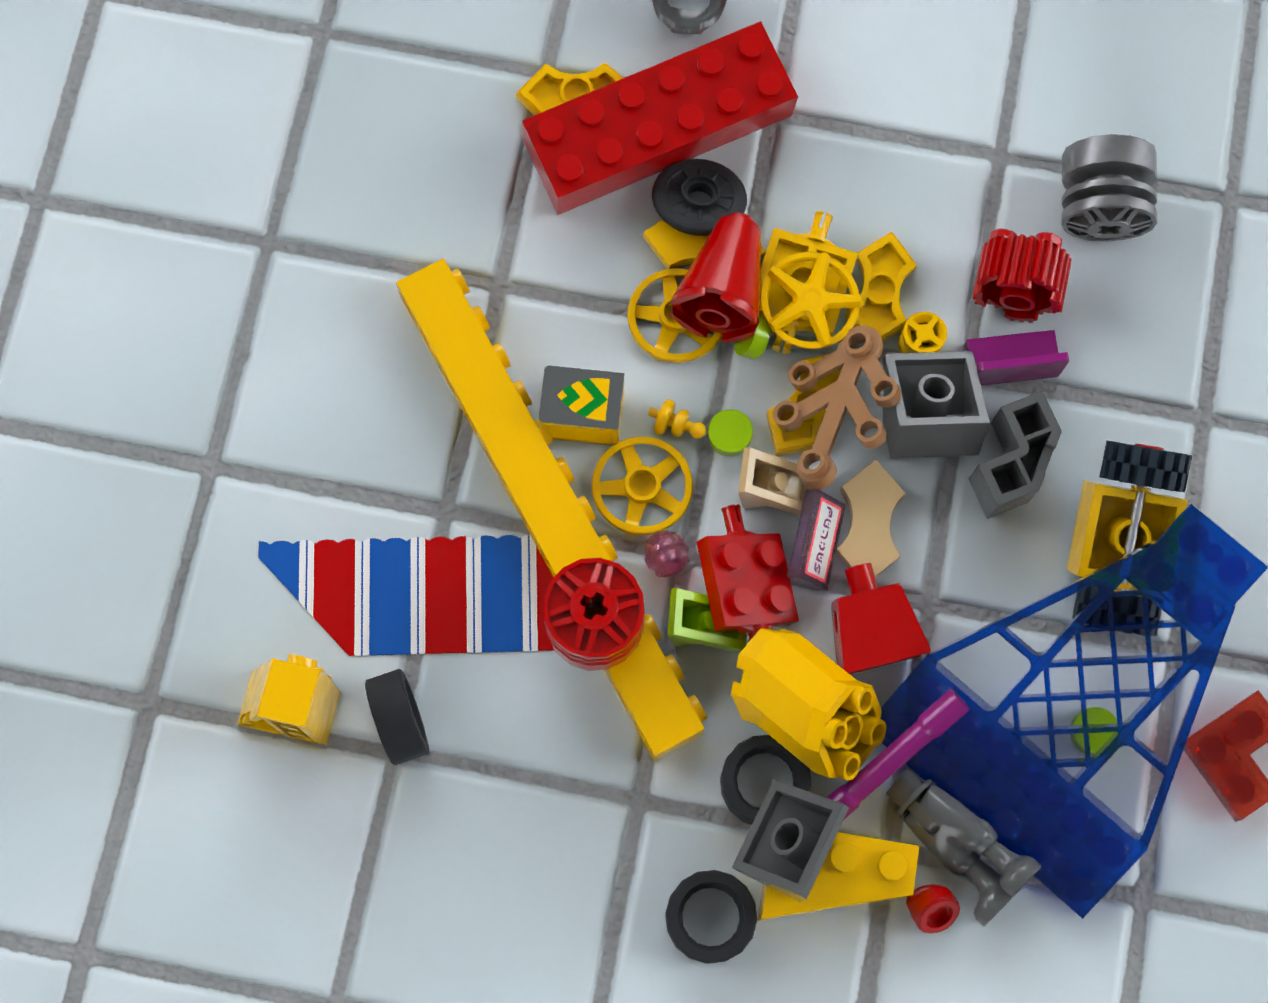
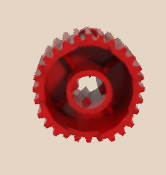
[973,228,1072,323]

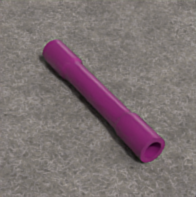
[826,688,970,821]

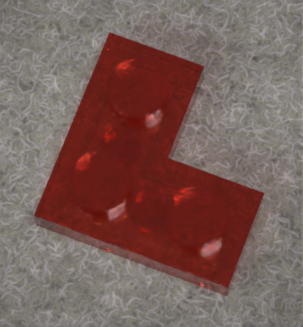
[1179,690,1268,822]

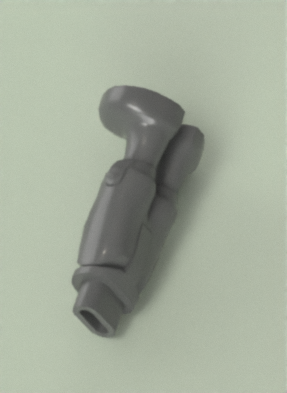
[886,768,1042,927]

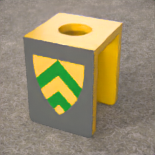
[539,365,625,446]

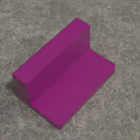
[964,330,1069,386]

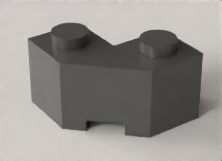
[968,390,1062,519]

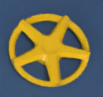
[760,252,861,349]
[627,268,723,363]
[591,436,693,535]

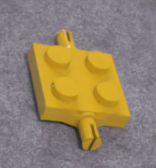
[759,211,858,354]

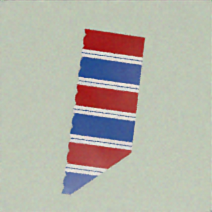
[258,534,555,656]

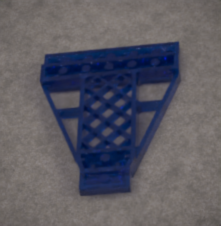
[881,502,1268,919]

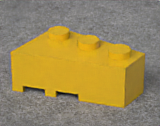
[237,654,341,746]
[757,832,919,921]

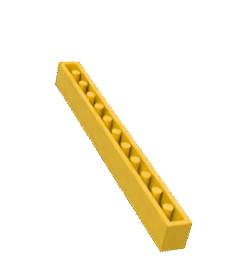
[396,258,707,761]

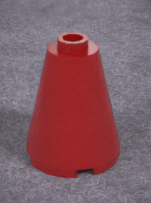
[671,213,761,342]

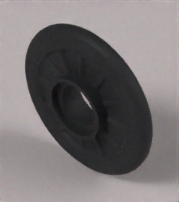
[652,159,747,236]

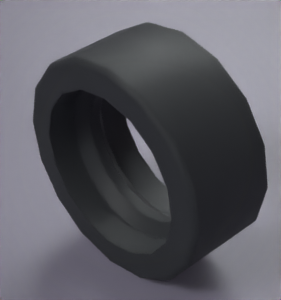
[365,669,429,765]
[720,735,811,825]
[665,870,757,964]

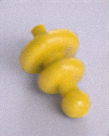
[648,399,706,439]

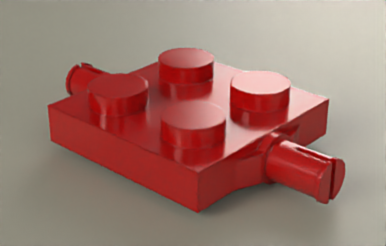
[696,504,799,640]

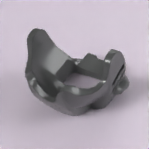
[652,0,727,35]

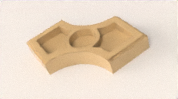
[835,460,906,578]

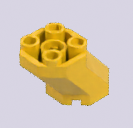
[731,628,887,780]

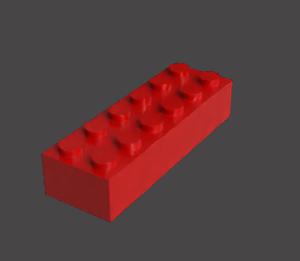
[522,21,798,215]

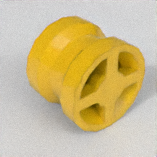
[898,312,947,353]

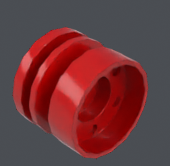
[543,558,645,671]

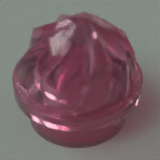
[644,530,690,577]

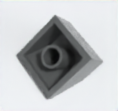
[883,351,990,459]

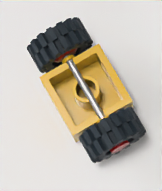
[1066,440,1192,636]

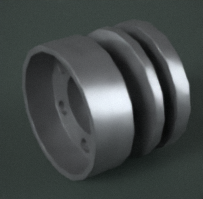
[1061,134,1157,242]

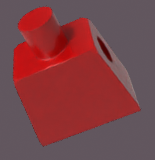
[831,563,931,674]

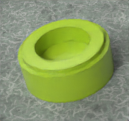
[734,315,771,360]
[707,409,753,457]
[1070,707,1120,756]

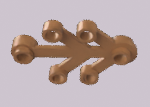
[773,326,902,490]

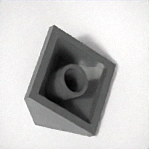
[732,780,849,902]

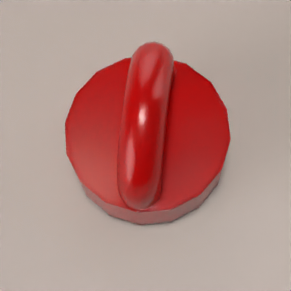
[906,884,960,934]

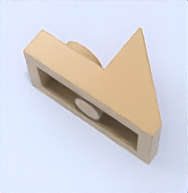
[738,447,816,517]

